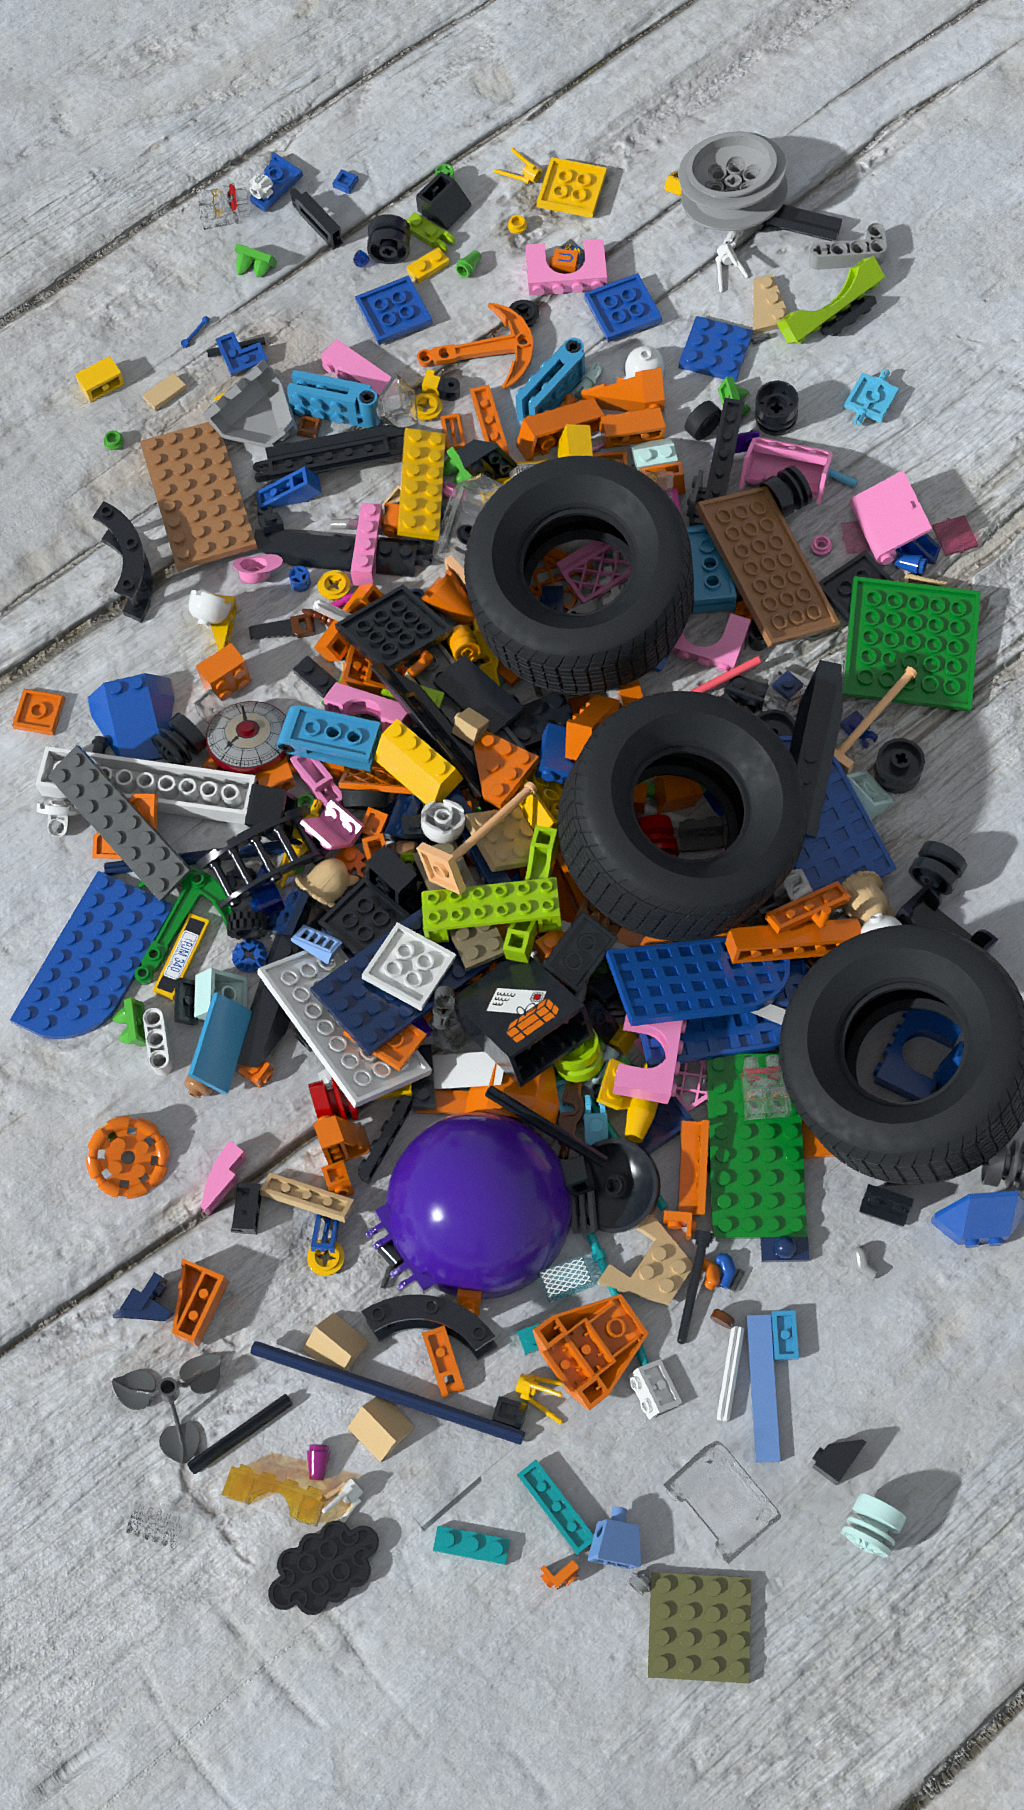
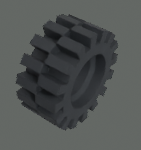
[227,910,267,940]

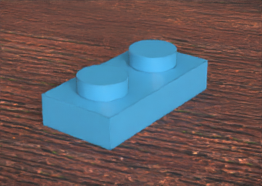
[771,1310,799,1361]

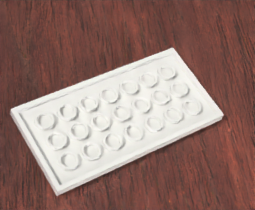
[257,944,432,1108]

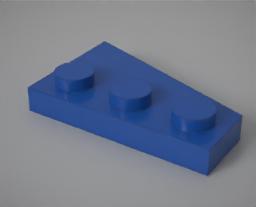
[250,152,303,212]

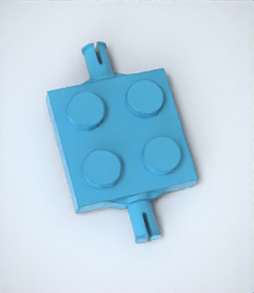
[844,369,899,426]

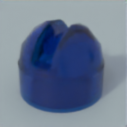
[353,250,370,268]

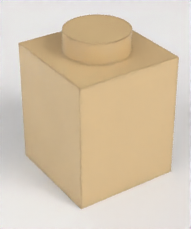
[452,707,490,746]

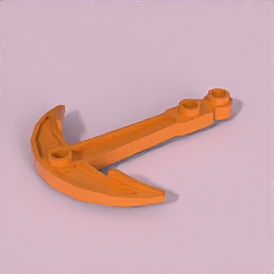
[417,303,534,390]

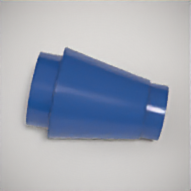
[895,554,928,576]

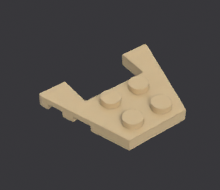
[597,1214,693,1306]

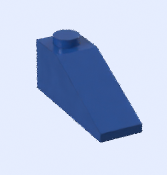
[256,466,322,510]

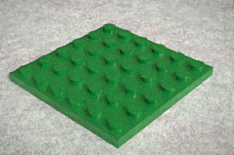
[842,576,981,712]

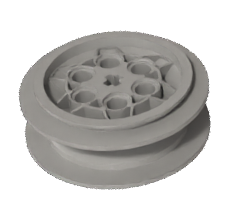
[678,131,788,231]

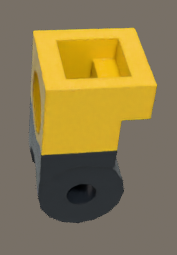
[422,369,460,401]

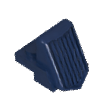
[382,793,424,844]
[112,1272,175,1323]

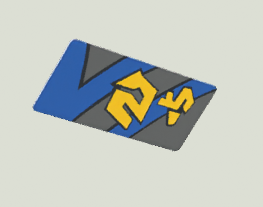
[560,239,585,266]

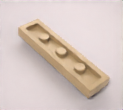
[260,1173,355,1223]

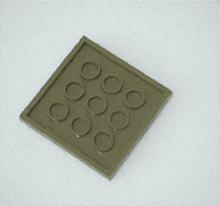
[648,1572,751,1684]

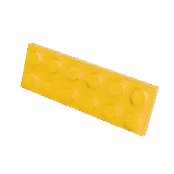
[397,428,446,541]

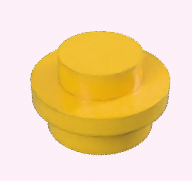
[508,215,527,234]

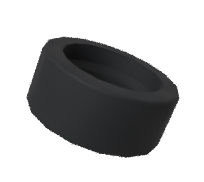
[684,400,722,441]

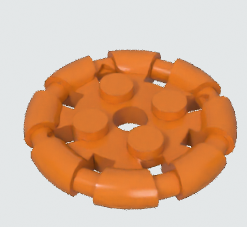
[86,1115,170,1199]

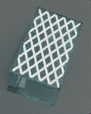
[539,1256,593,1303]

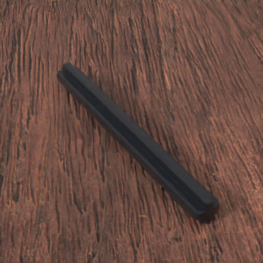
[485,1086,608,1168]

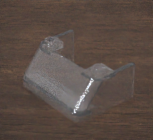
[431,474,503,567]

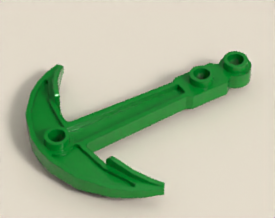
[134,867,232,985]

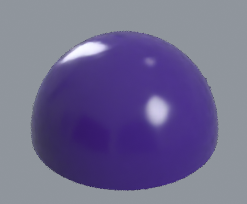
[366,1112,572,1299]

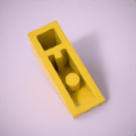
[210,594,238,651]

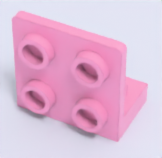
[300,799,365,850]

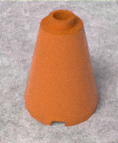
[421,569,475,626]

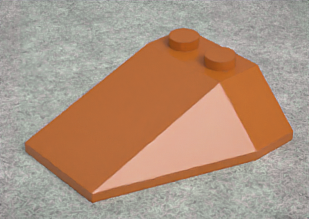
[465,1062,560,1124]
[532,1294,649,1411]

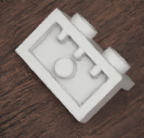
[628,1359,682,1419]

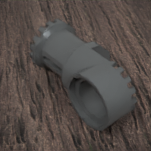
[430,986,455,1031]

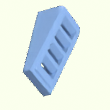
[291,925,343,964]

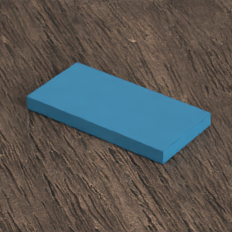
[188,992,252,1094]

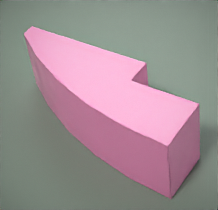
[290,755,343,810]
[201,1141,247,1216]

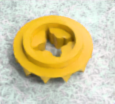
[410,393,442,422]
[317,570,351,601]
[307,1239,345,1277]

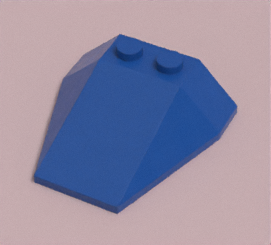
[88,673,174,761]
[931,1191,1024,1248]

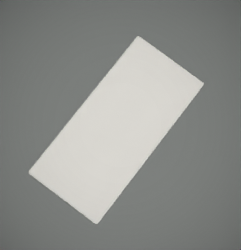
[432,1052,504,1089]

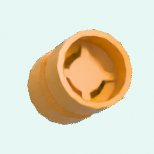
[447,625,481,662]

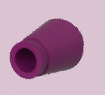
[307,1444,331,1480]

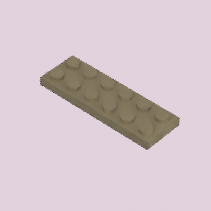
[412,840,505,972]

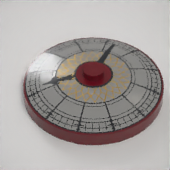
[206,701,287,774]

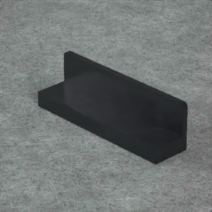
[761,204,842,242]

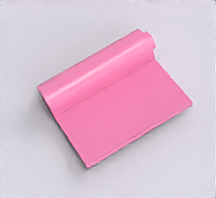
[849,470,933,565]

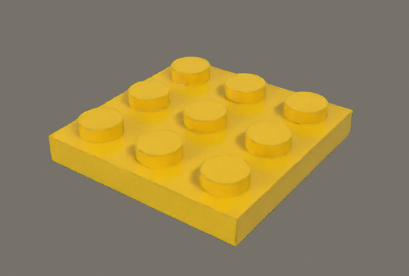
[536,157,607,218]

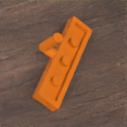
[765,881,851,934]

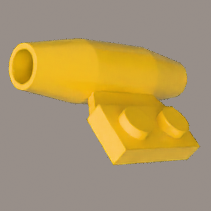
[596,1058,659,1143]

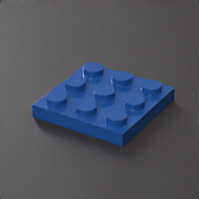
[584,273,662,342]
[355,275,433,345]
[678,316,753,383]

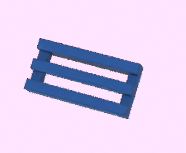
[311,1214,340,1253]

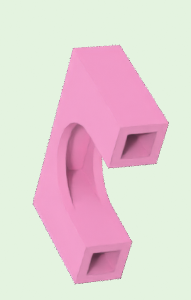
[525,239,607,296]
[670,614,751,672]
[613,1014,687,1104]

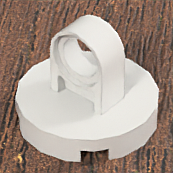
[37,800,81,837]

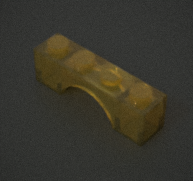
[221,1464,327,1527]

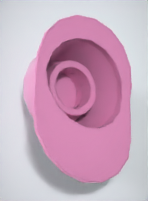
[233,554,283,584]

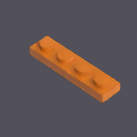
[470,385,509,455]

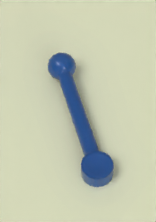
[181,316,210,348]

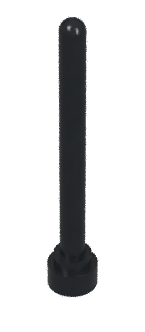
[677,1230,714,1345]

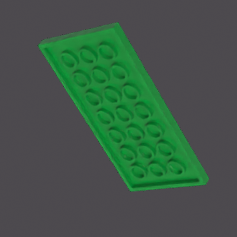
[706,1054,807,1239]

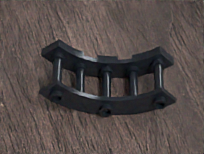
[93,501,153,623]
[196,805,331,908]
[361,1294,498,1361]

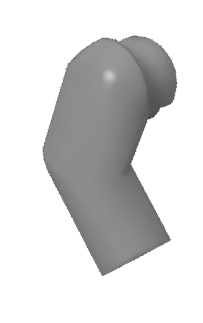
[331,515,359,530]
[852,1245,879,1280]

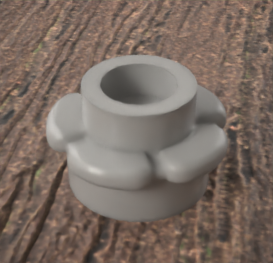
[627,1572,650,1595]

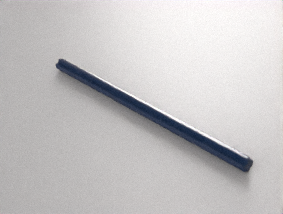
[104,833,363,875]
[250,1341,525,1445]

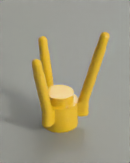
[494,148,542,184]
[515,1373,563,1424]

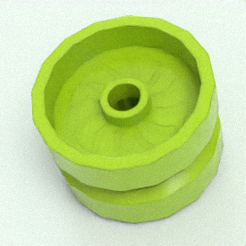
[554,1029,604,1083]

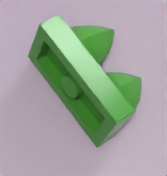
[234,243,277,277]
[718,377,751,415]
[443,446,479,488]
[112,997,146,1047]

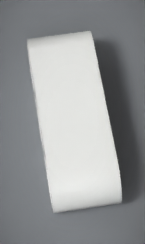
[143,1008,173,1076]

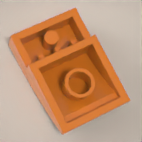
[340,645,407,697]

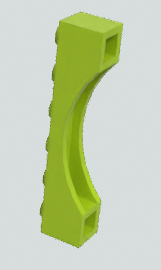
[776,256,885,344]
[503,826,560,963]

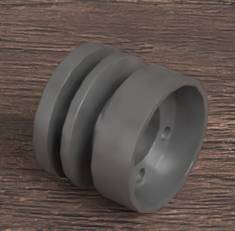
[981,1140,1024,1191]

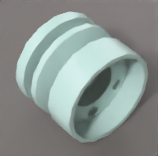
[841,1493,907,1558]

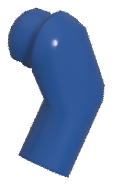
[716,1253,737,1290]

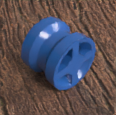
[289,566,311,592]

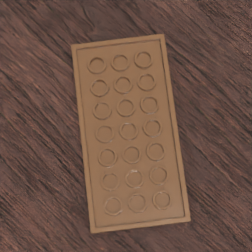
[140,422,257,571]
[695,486,841,648]

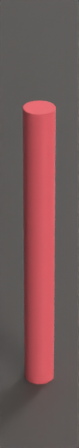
[690,656,761,693]

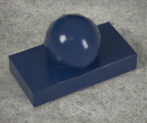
[760,1235,809,1262]

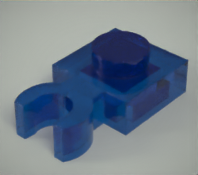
[840,710,878,749]

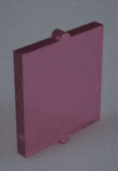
[932,515,978,556]
[841,521,871,554]

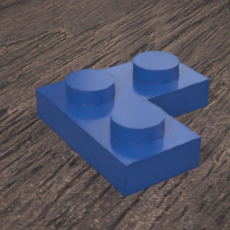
[215,332,268,377]

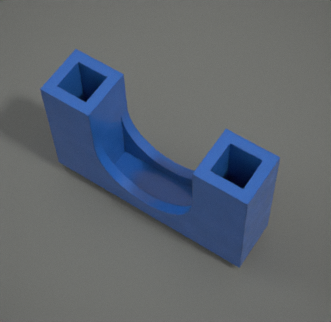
[535,723,574,785]
[873,1009,962,1101]

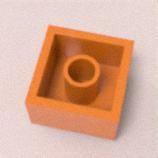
[196,643,252,703]

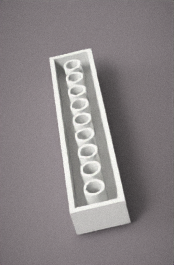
[35,746,258,824]

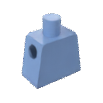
[588,1507,641,1569]

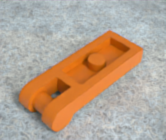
[422,1325,465,1398]

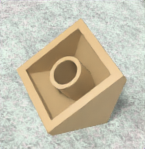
[303,1312,370,1371]
[347,1397,415,1462]

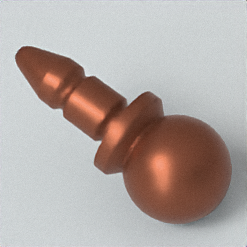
[302,609,334,627]

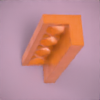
[677,1120,709,1216]

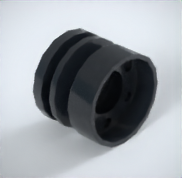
[755,380,799,436]
[758,465,813,518]
[151,712,207,766]

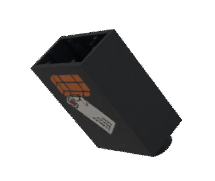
[454,956,595,1087]

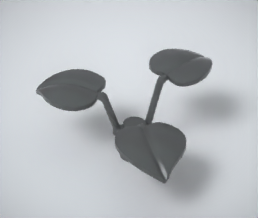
[112,1354,221,1464]

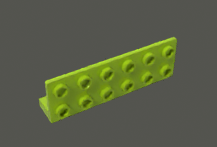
[421,877,562,943]

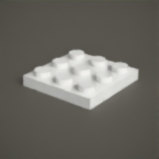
[362,922,456,1011]

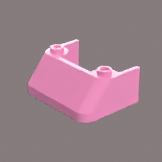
[739,437,833,505]

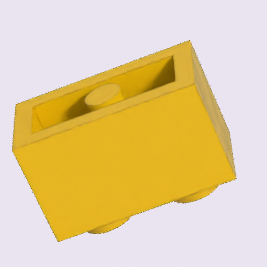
[75,356,125,403]

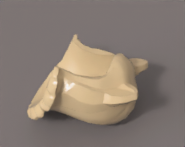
[295,858,359,908]
[837,870,895,928]

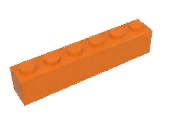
[725,918,862,964]

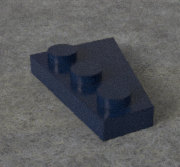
[626,1096,694,1155]

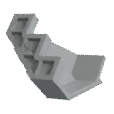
[202,359,298,448]

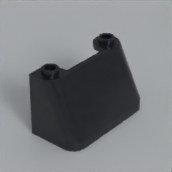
[895,884,998,952]

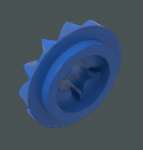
[232,939,268,973]

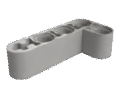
[809,223,887,270]

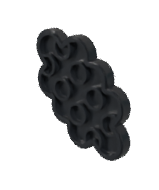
[268,1521,379,1615]

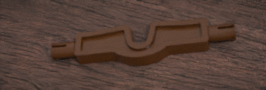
[558,1080,584,1160]

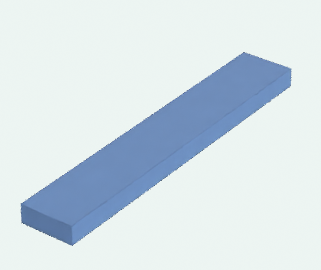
[746,1315,781,1463]

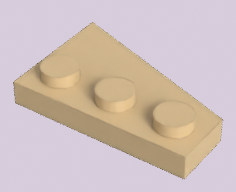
[752,274,788,335]

